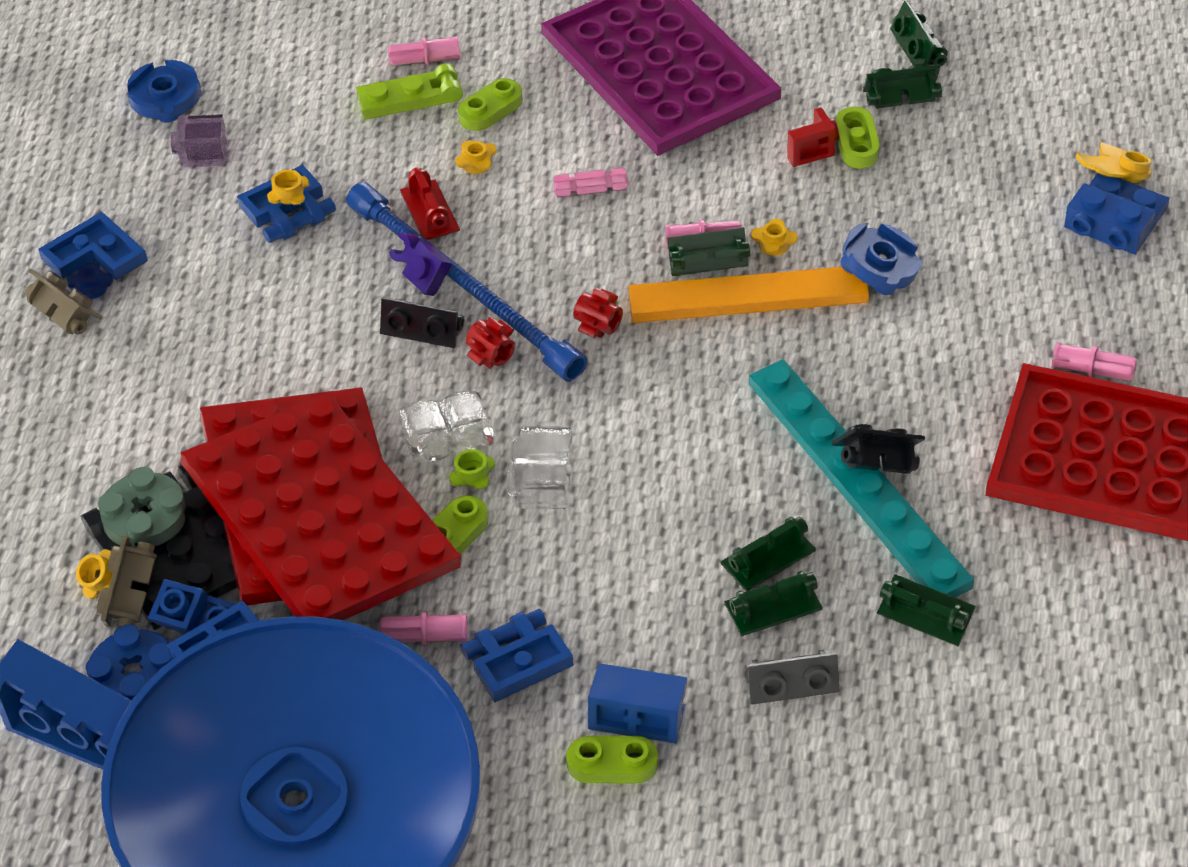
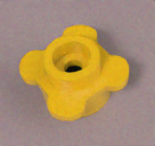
[455,140,497,174]
[267,169,309,205]
[751,219,798,256]
[76,549,113,599]

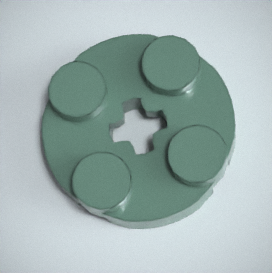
[98,467,186,548]

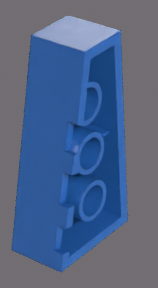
[0,639,132,770]

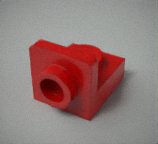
[787,107,839,167]

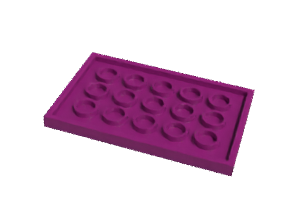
[541,0,781,156]

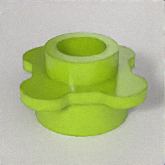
[449,449,495,489]

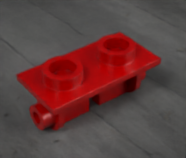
[400,167,460,240]

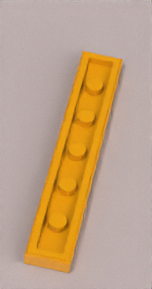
[628,267,869,323]

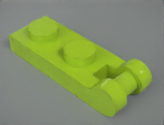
[356,63,463,120]

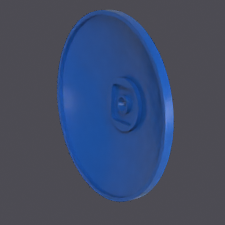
[101,617,480,867]

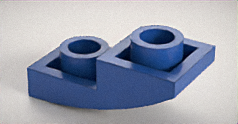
[148,579,237,635]

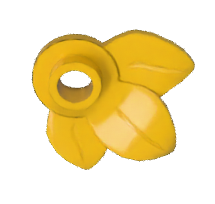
[1076,142,1152,183]

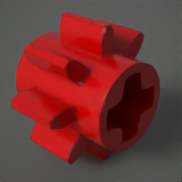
[573,288,623,338]
[466,317,515,369]

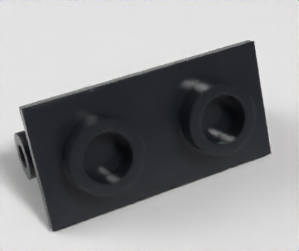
[380,297,465,349]
[831,424,925,474]

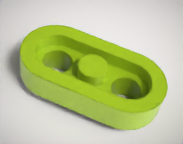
[458,78,523,131]
[836,106,880,169]
[432,496,489,554]
[566,736,658,784]

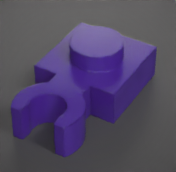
[389,232,453,296]

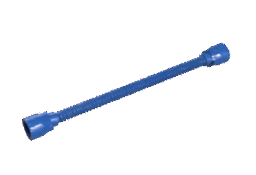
[346,182,588,382]

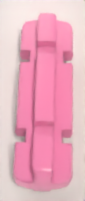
[553,167,628,197]

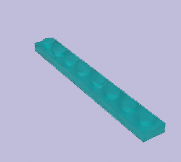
[749,359,974,598]

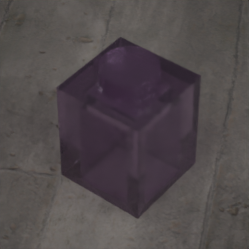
[170,114,228,168]

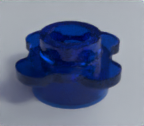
[66,262,113,300]

